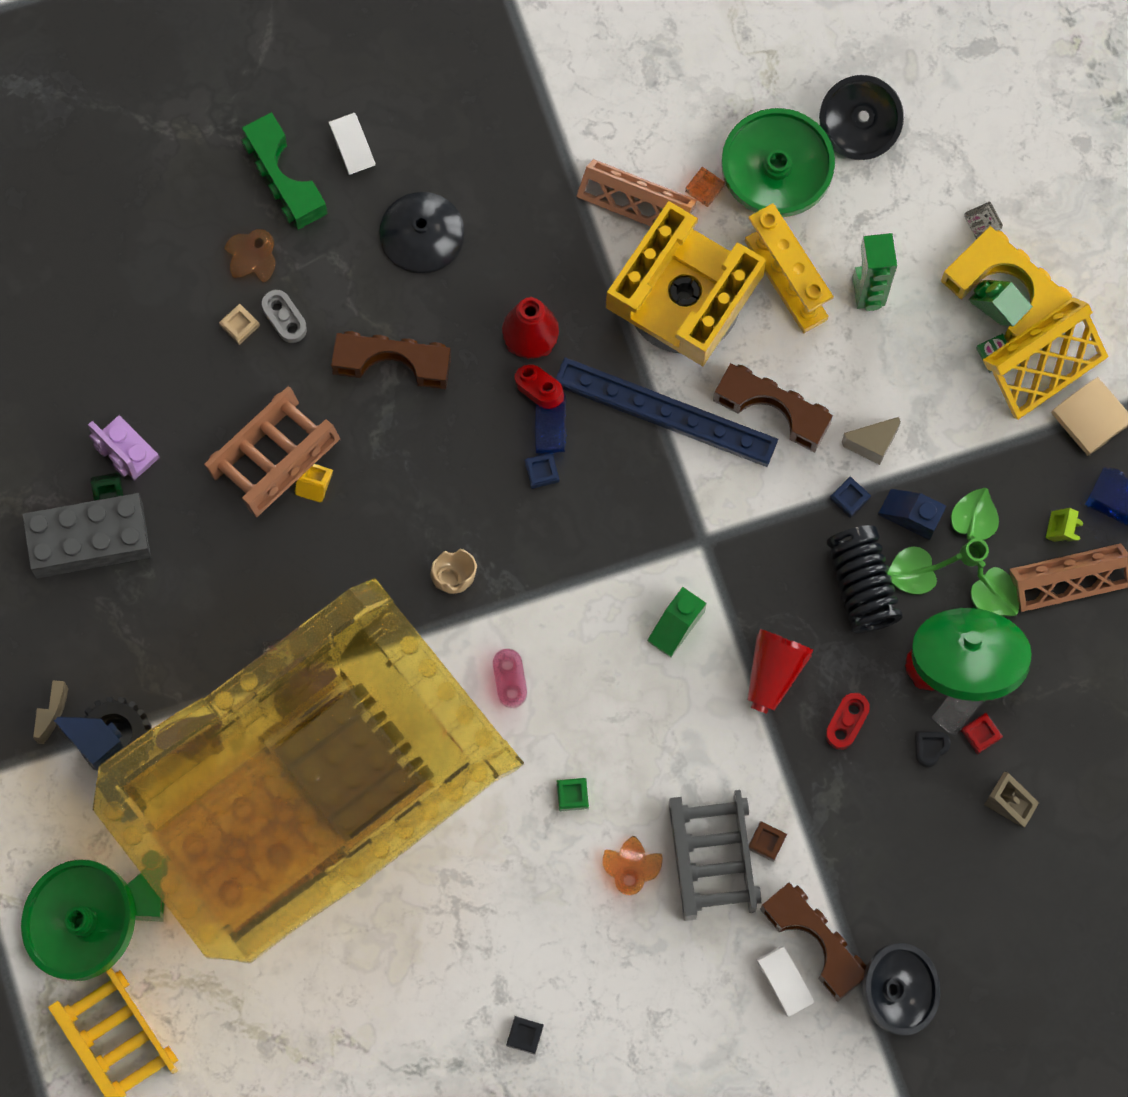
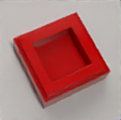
[961,713,1003,755]

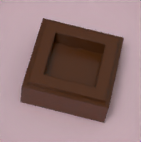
[749,821,787,862]

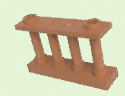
[204,386,340,518]

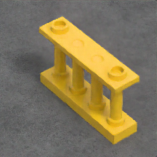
[745,203,834,334]
[48,968,179,1097]

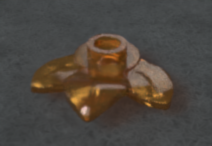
[224,229,276,283]
[603,836,663,895]

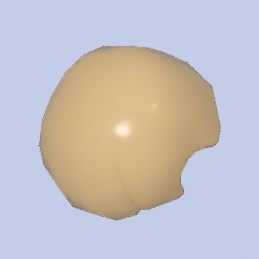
[430,549,477,594]

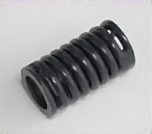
[826,525,903,633]

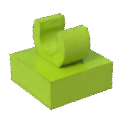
[1046,508,1083,542]

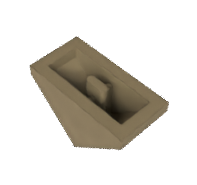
[842,417,901,465]
[984,772,1039,828]

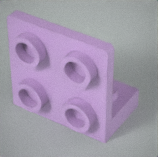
[88,415,160,481]

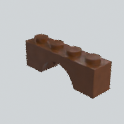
[331,331,451,389]
[713,363,833,453]
[760,882,867,1002]

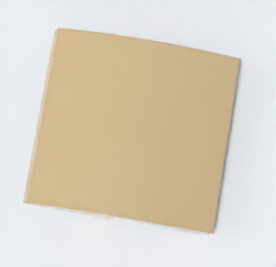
[1051,377,1128,456]

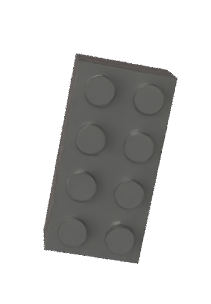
[22,493,152,578]

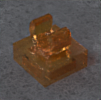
[685,167,725,207]

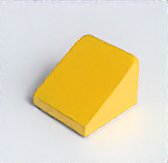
[295,464,333,502]

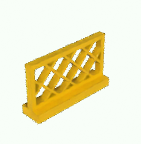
[983,297,1108,420]

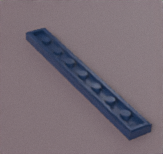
[555,357,779,467]

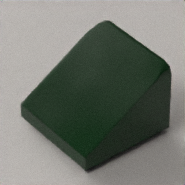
[90,473,124,501]

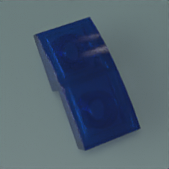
[535,393,567,453]

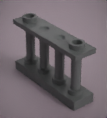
[668,790,761,921]

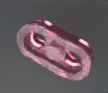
[493,649,527,708]

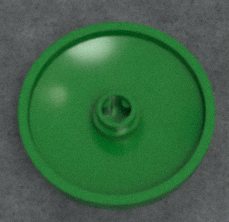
[721,108,835,217]
[912,608,1031,701]
[21,859,136,981]

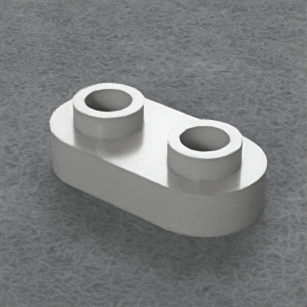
[262,290,307,343]

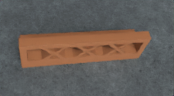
[576,159,697,227]
[1009,543,1128,612]

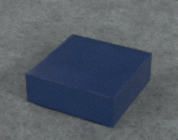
[525,453,560,489]
[830,476,871,518]

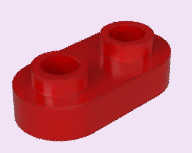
[515,364,564,409]
[826,693,870,750]

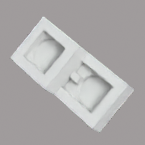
[328,113,376,175]
[757,946,815,1017]

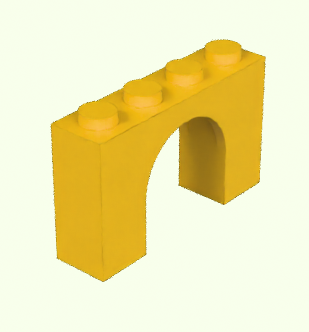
[941,226,1072,342]

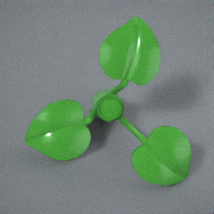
[887,488,1019,616]

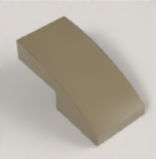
[33,680,68,744]

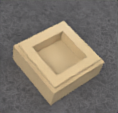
[219,304,260,345]

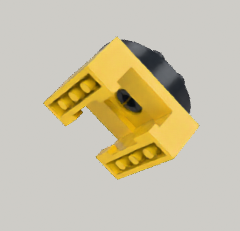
[606,201,767,367]

